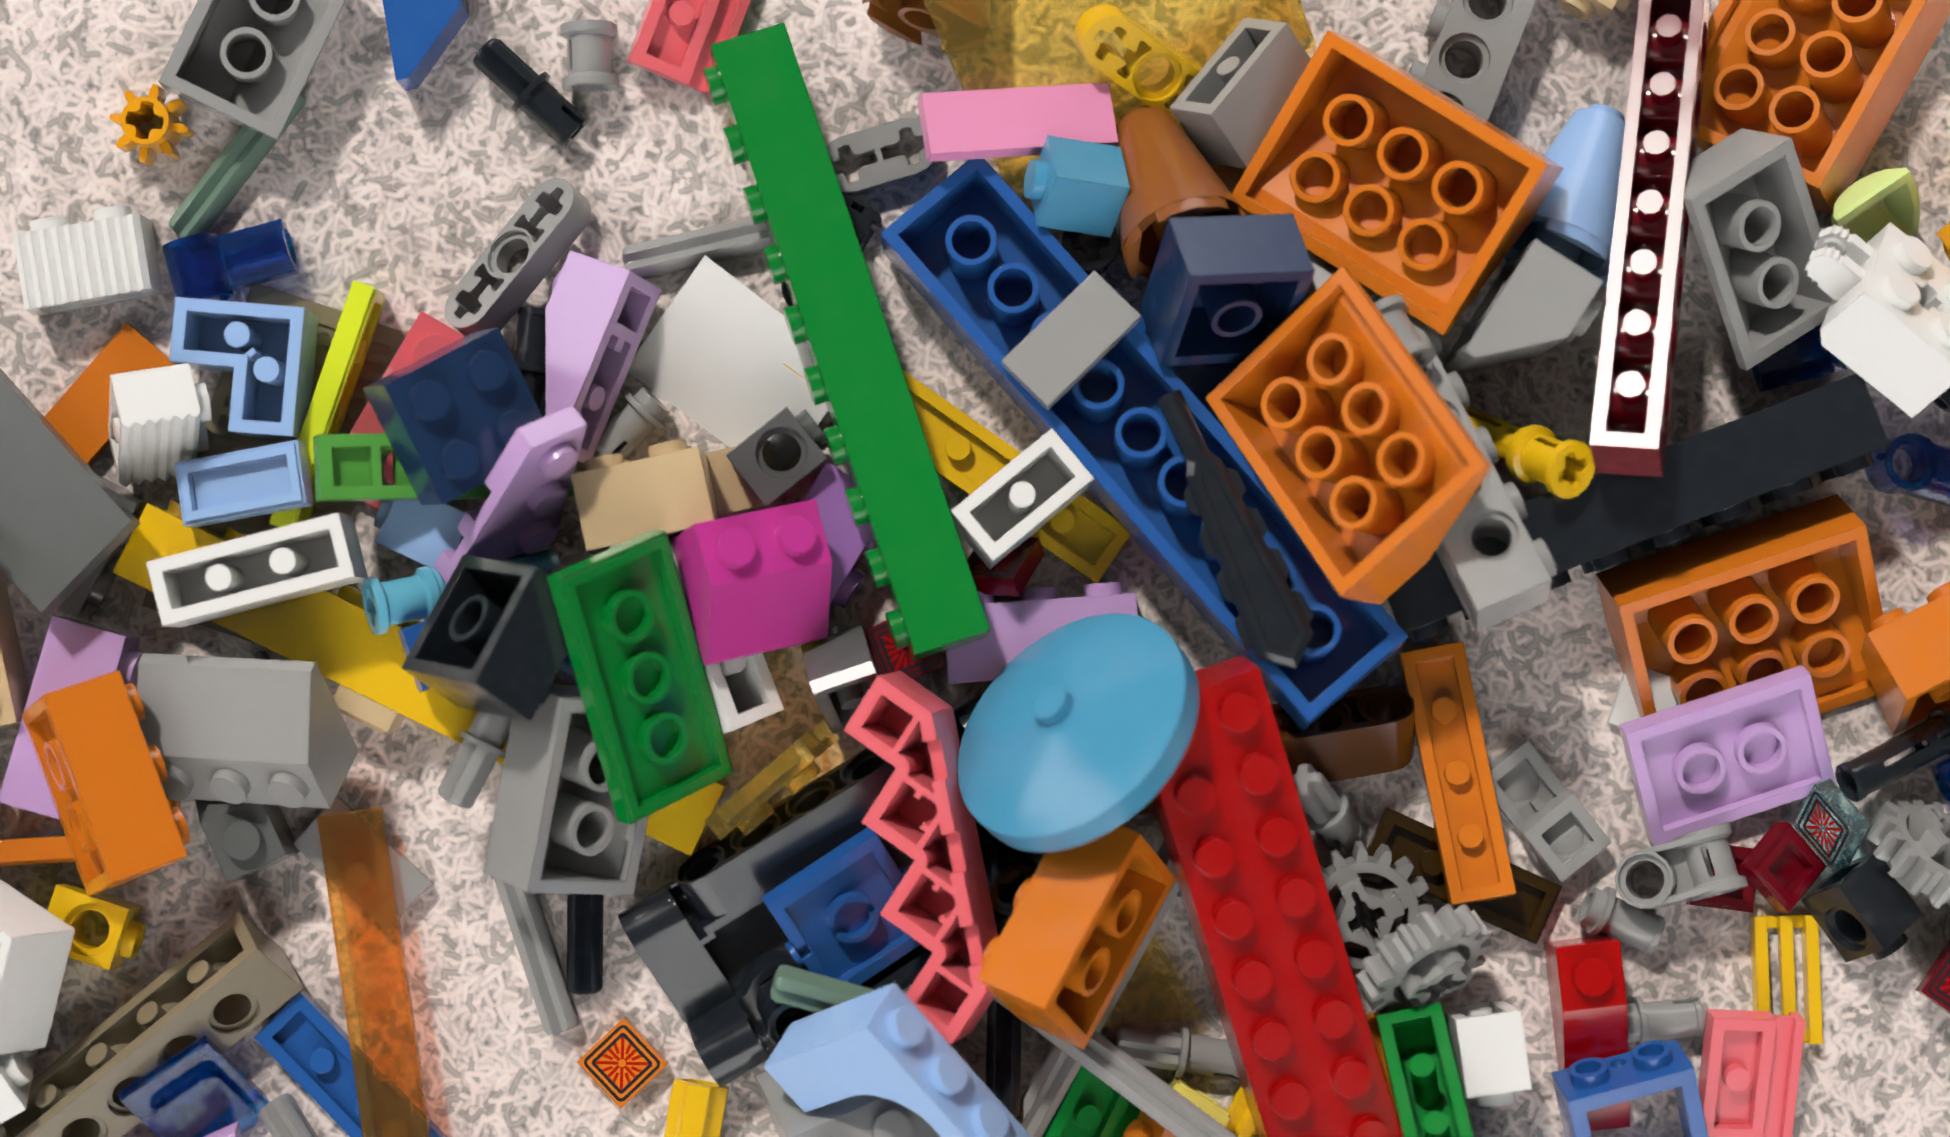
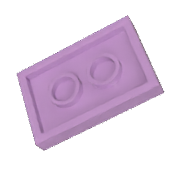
[1619,665,1837,846]

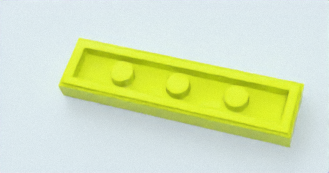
[269,280,386,527]

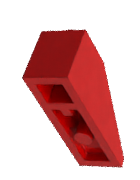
[1544,935,1630,1131]

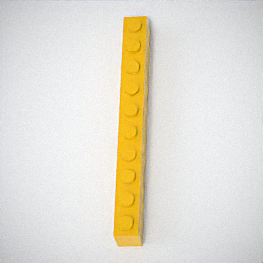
[113,499,729,856]

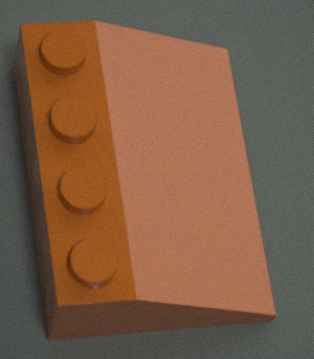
[1697,0,1950,215]
[1232,30,1563,335]
[1205,266,1492,605]
[1595,494,1883,717]

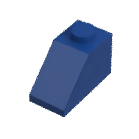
[382,0,470,91]

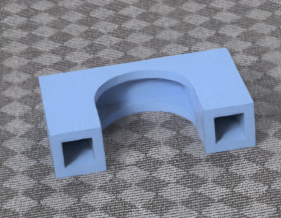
[763,982,1031,1137]

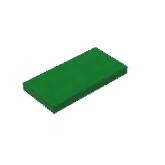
[547,529,734,824]

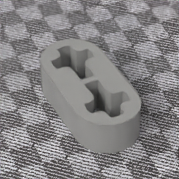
[827,118,935,196]

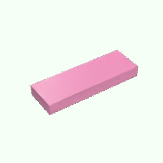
[917,82,1119,162]

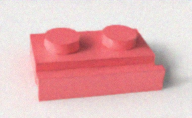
[626,0,751,96]
[1698,1009,1806,1137]

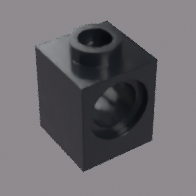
[1801,853,1923,962]

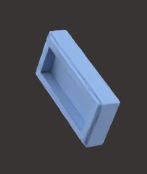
[174,440,314,528]

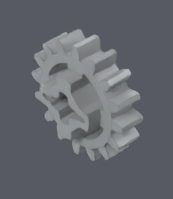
[1867,794,1950,909]
[1320,841,1434,973]
[1355,904,1493,1014]

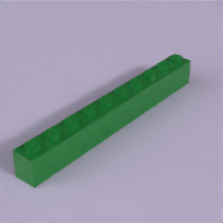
[703,22,990,662]

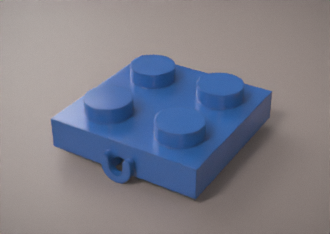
[761,827,921,985]

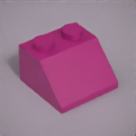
[671,499,832,666]

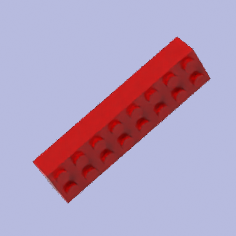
[1152,655,1402,1137]

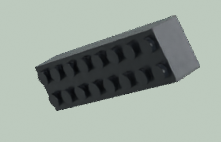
[1381,373,1890,644]

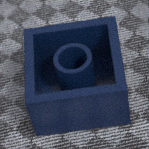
[1140,214,1315,366]
[363,327,543,505]

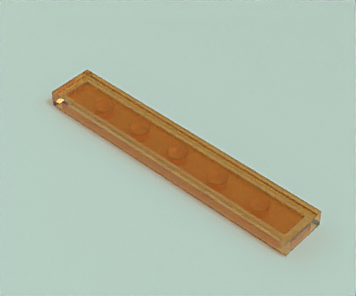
[317,807,432,1137]

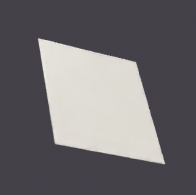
[628,255,828,470]

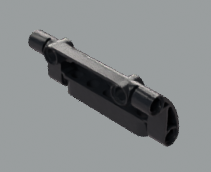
[618,691,1045,1087]

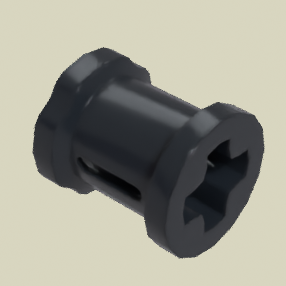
[1061,227,1119,276]

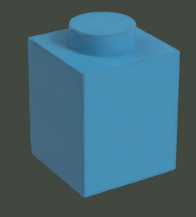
[1024,135,1130,237]

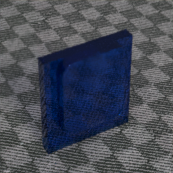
[118,1035,270,1137]

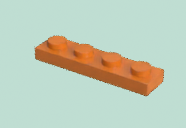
[1399,641,1516,907]

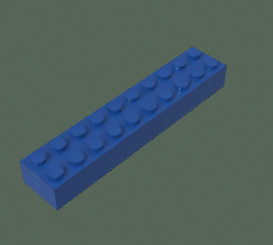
[880,159,1408,731]

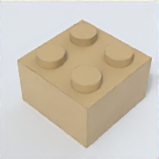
[570,439,722,555]

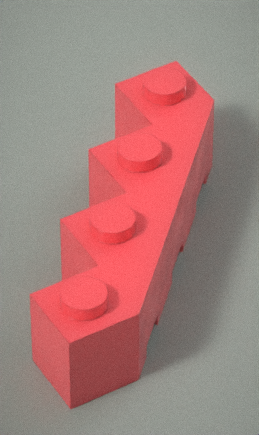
[844,671,998,1045]

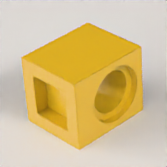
[47,882,146,971]

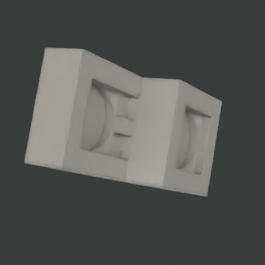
[1489,737,1611,882]

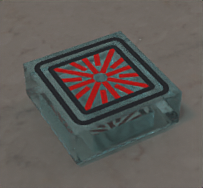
[1793,778,1871,872]

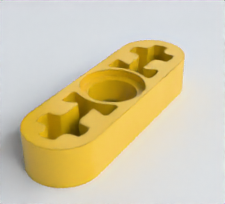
[1074,4,1202,130]

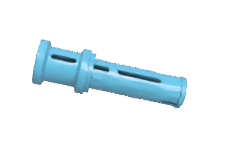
[362,549,561,635]

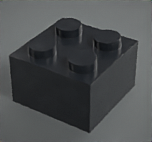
[401,555,568,722]

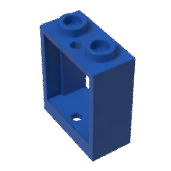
[1551,1039,1708,1137]

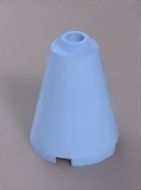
[1503,104,1625,287]

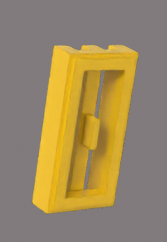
[1750,914,1823,1044]

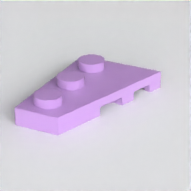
[434,405,587,584]

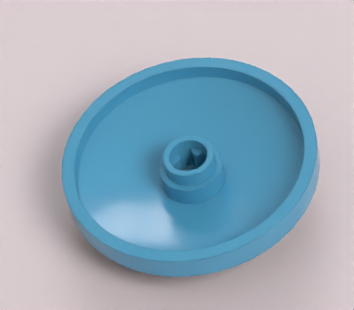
[957,613,1199,852]

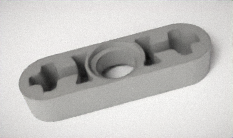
[445,178,591,336]

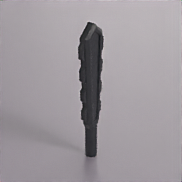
[1157,390,1314,669]

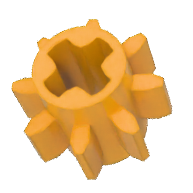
[109,84,195,167]

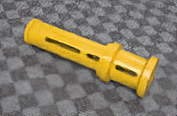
[1465,407,1595,499]

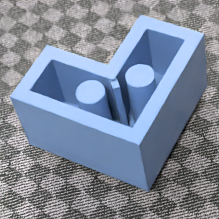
[169,297,319,441]

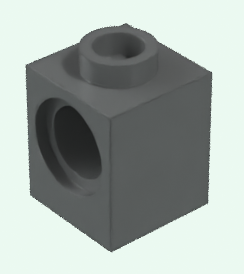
[726,406,827,506]

